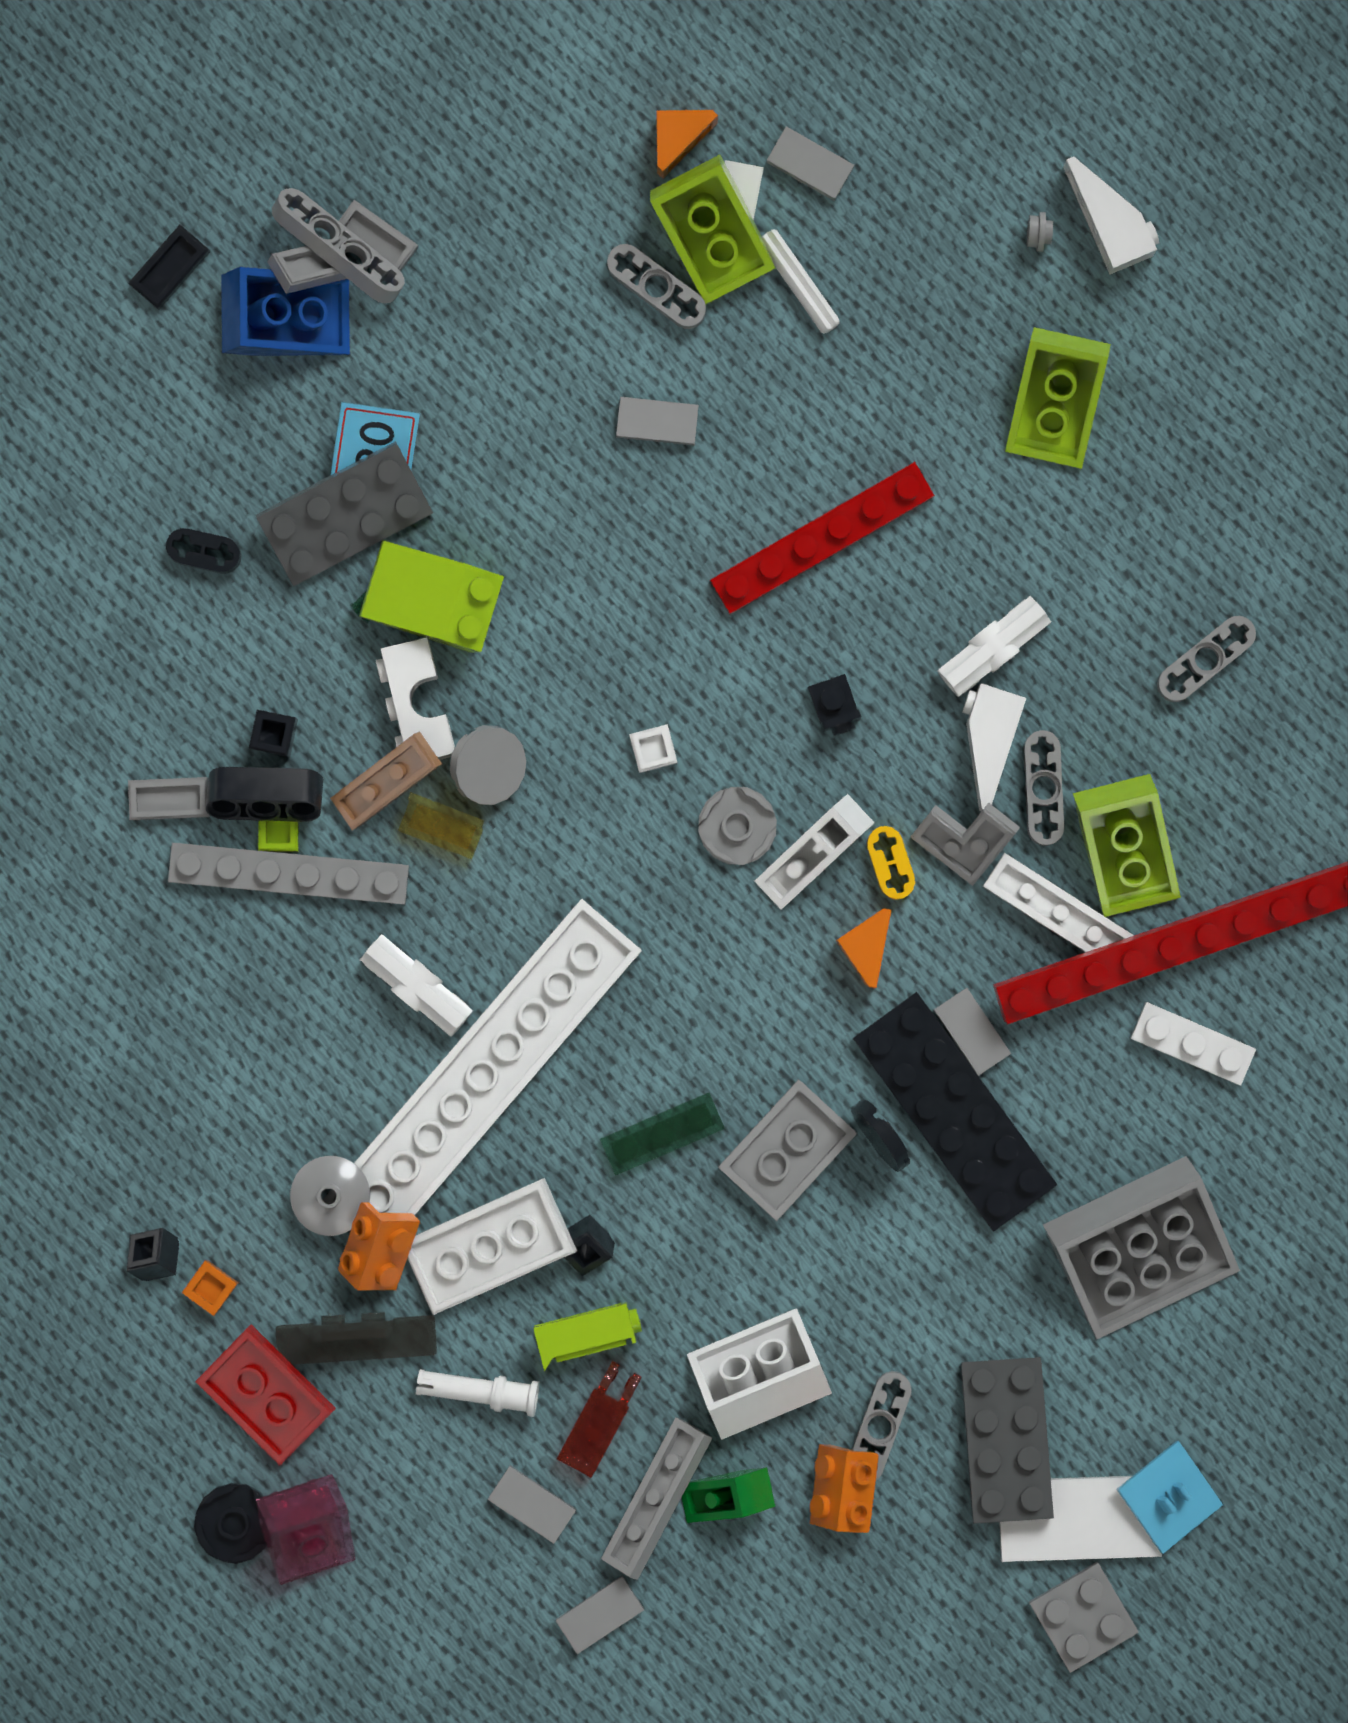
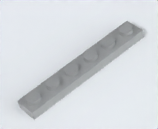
[168,843,409,905]

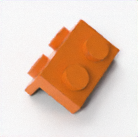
[338,1202,420,1291]
[809,1444,879,1533]

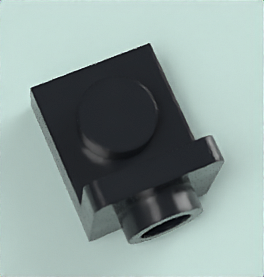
[807,674,862,736]

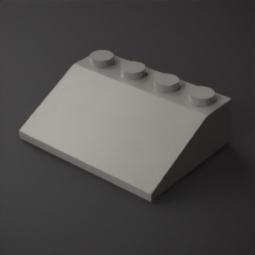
[1043,1156,1240,1339]

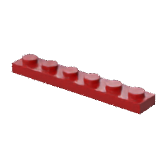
[710,462,935,615]

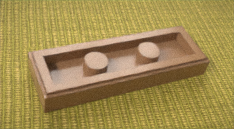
[330,731,442,831]

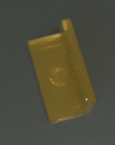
[398,792,486,860]

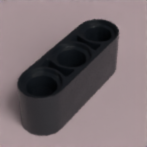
[205,767,324,822]

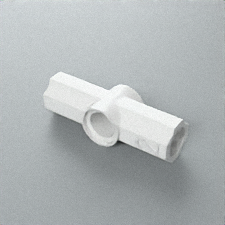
[937,596,1051,697]
[360,934,473,1037]

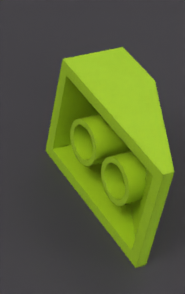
[650,154,775,304]
[1005,327,1111,469]
[359,541,504,653]
[1073,774,1181,917]

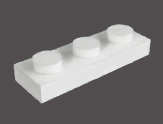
[1130,1002,1256,1086]

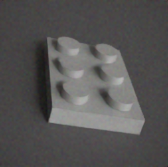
[718,1079,857,1221]

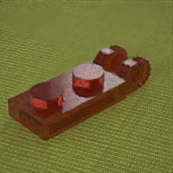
[556,1361,642,1478]

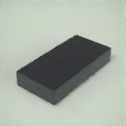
[128,224,211,310]

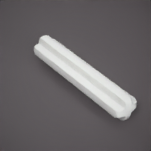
[762,229,839,334]

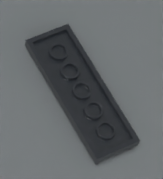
[852,992,1057,1232]

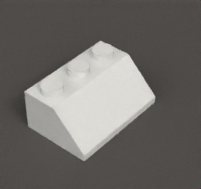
[687,1308,832,1440]

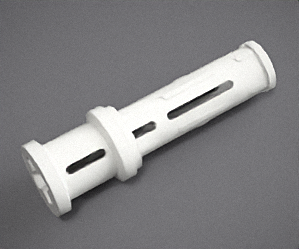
[416,1369,539,1417]

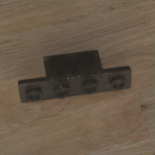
[276,1311,437,1365]

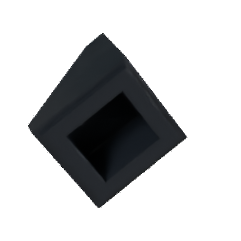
[249,710,298,758]
[564,1214,615,1276]
[127,1228,179,1281]

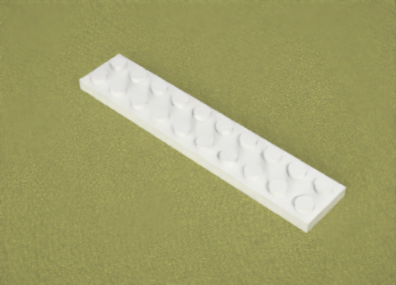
[323,899,642,1215]

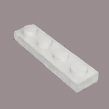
[982,853,1134,952]

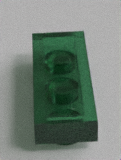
[600,1092,725,1176]

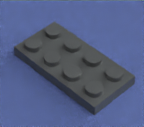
[255,441,433,587]
[961,1357,1054,1524]

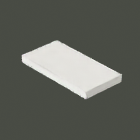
[408,1178,577,1315]
[1000,1476,1162,1562]

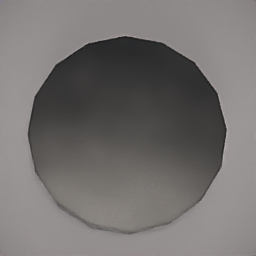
[851,1100,910,1172]
[194,1483,275,1564]

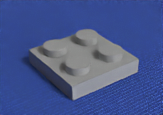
[1029,1562,1139,1673]

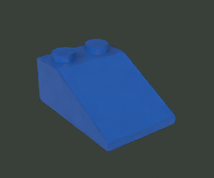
[221,267,350,356]

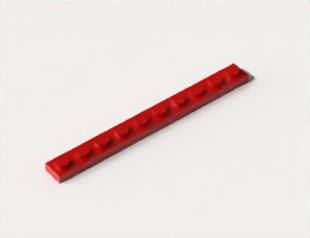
[993,861,1348,1025]

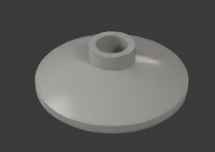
[290,1156,370,1236]

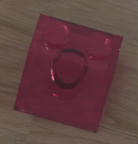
[256,1474,356,1585]

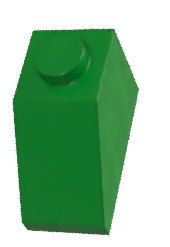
[681,1467,776,1523]

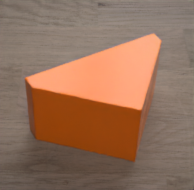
[657,110,718,179]
[836,908,891,989]

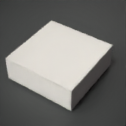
[629,724,678,773]

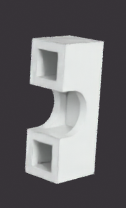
[376,637,455,760]

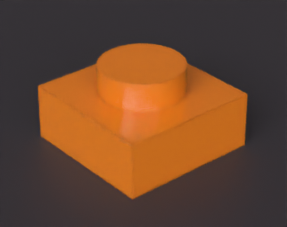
[182,1260,238,1316]

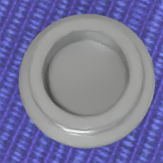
[1027,212,1053,252]

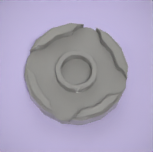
[450,725,527,805]
[698,787,777,865]

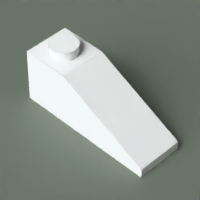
[1063,157,1159,274]
[962,683,1026,811]
[755,794,875,910]

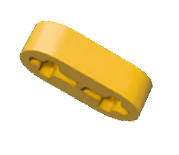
[867,826,915,900]

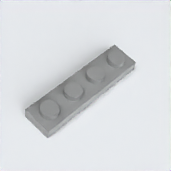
[601,1417,713,1580]

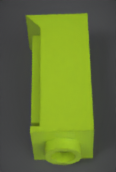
[533,1302,642,1371]

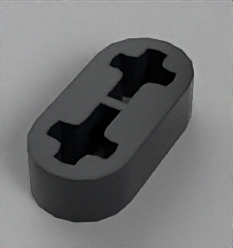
[166,528,241,574]

